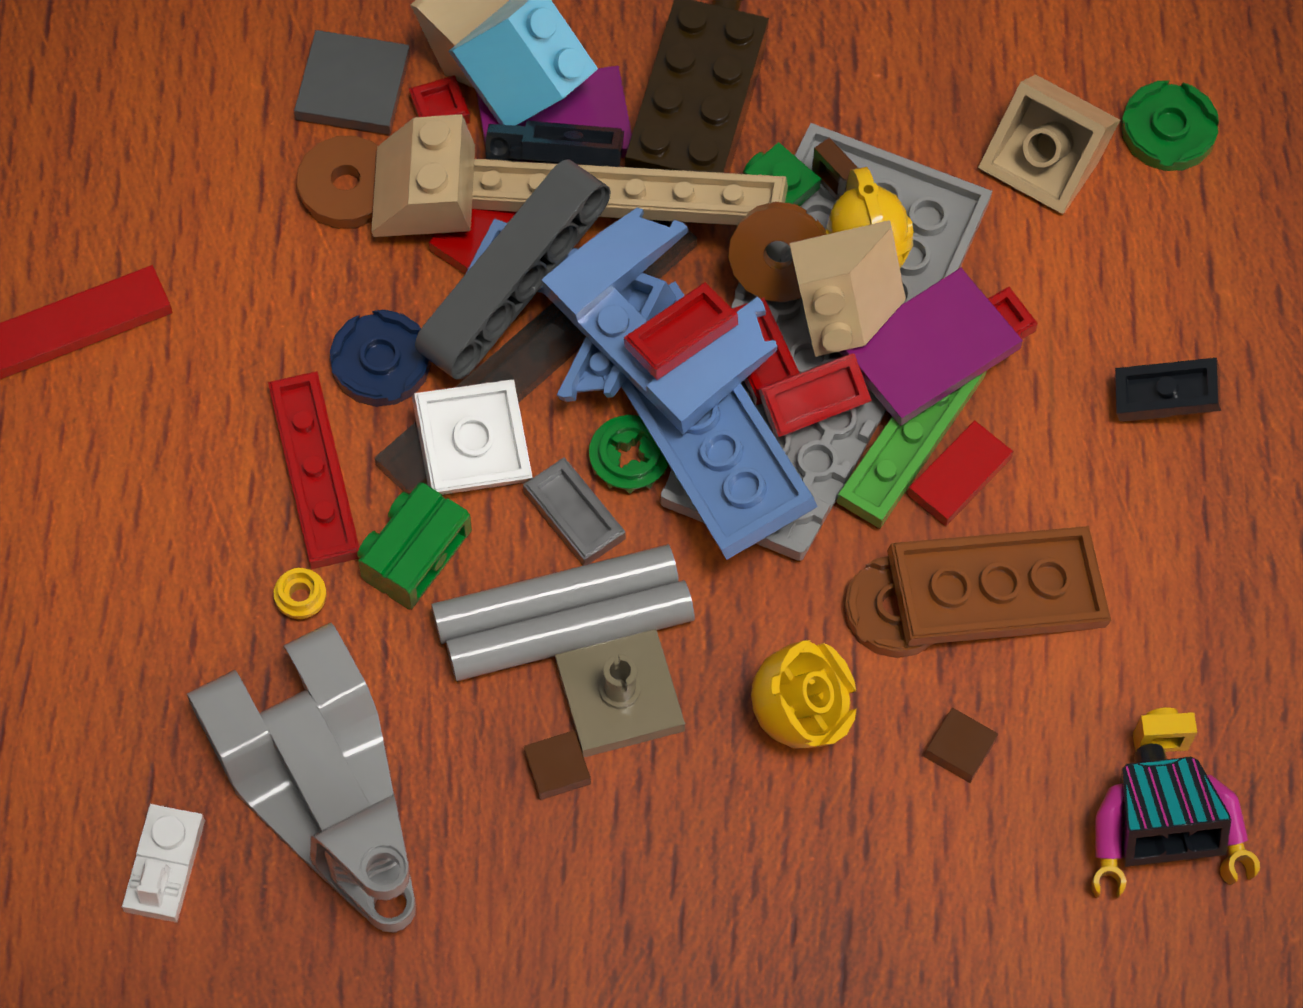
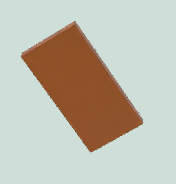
[887,526,1111,646]

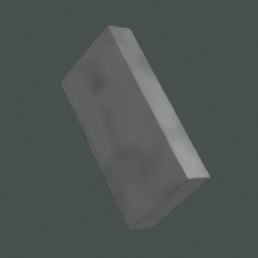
[523,457,626,565]

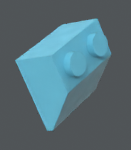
[448,0,598,126]

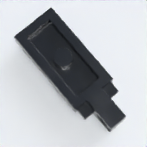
[485,121,624,167]

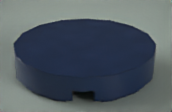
[330,310,431,407]

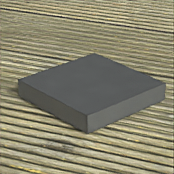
[294,30,410,135]

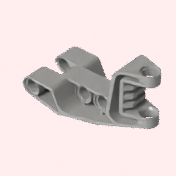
[186,622,416,932]

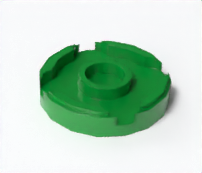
[1121,80,1219,171]

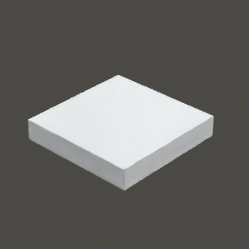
[412,379,533,495]

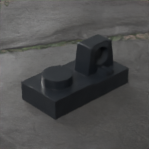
[1115,357,1221,422]

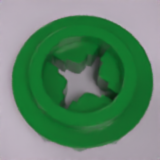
[589,415,668,494]

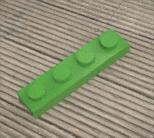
[837,371,987,528]

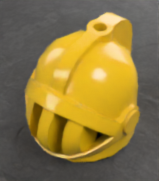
[825,167,913,268]

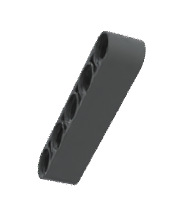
[415,159,611,380]

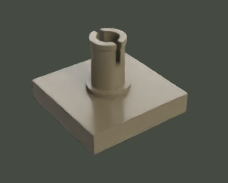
[555,629,685,757]

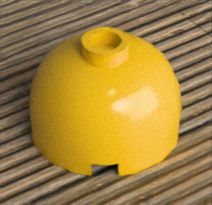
[751,640,856,749]

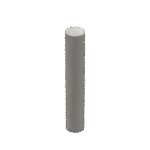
[431,544,679,644]
[446,580,695,681]

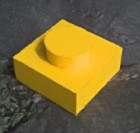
[1133,708,1197,752]

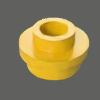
[274,568,327,619]

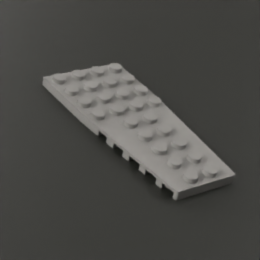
[660,123,993,561]

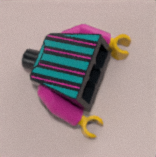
[1091,743,1260,898]

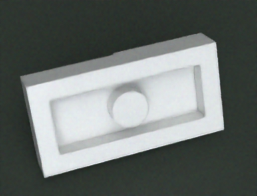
[122,804,205,923]

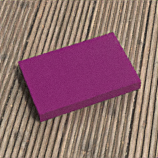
[476,66,632,162]
[839,268,1023,426]

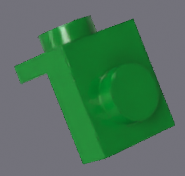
[743,142,821,206]

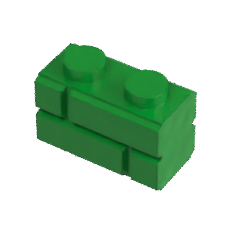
[357,482,472,610]

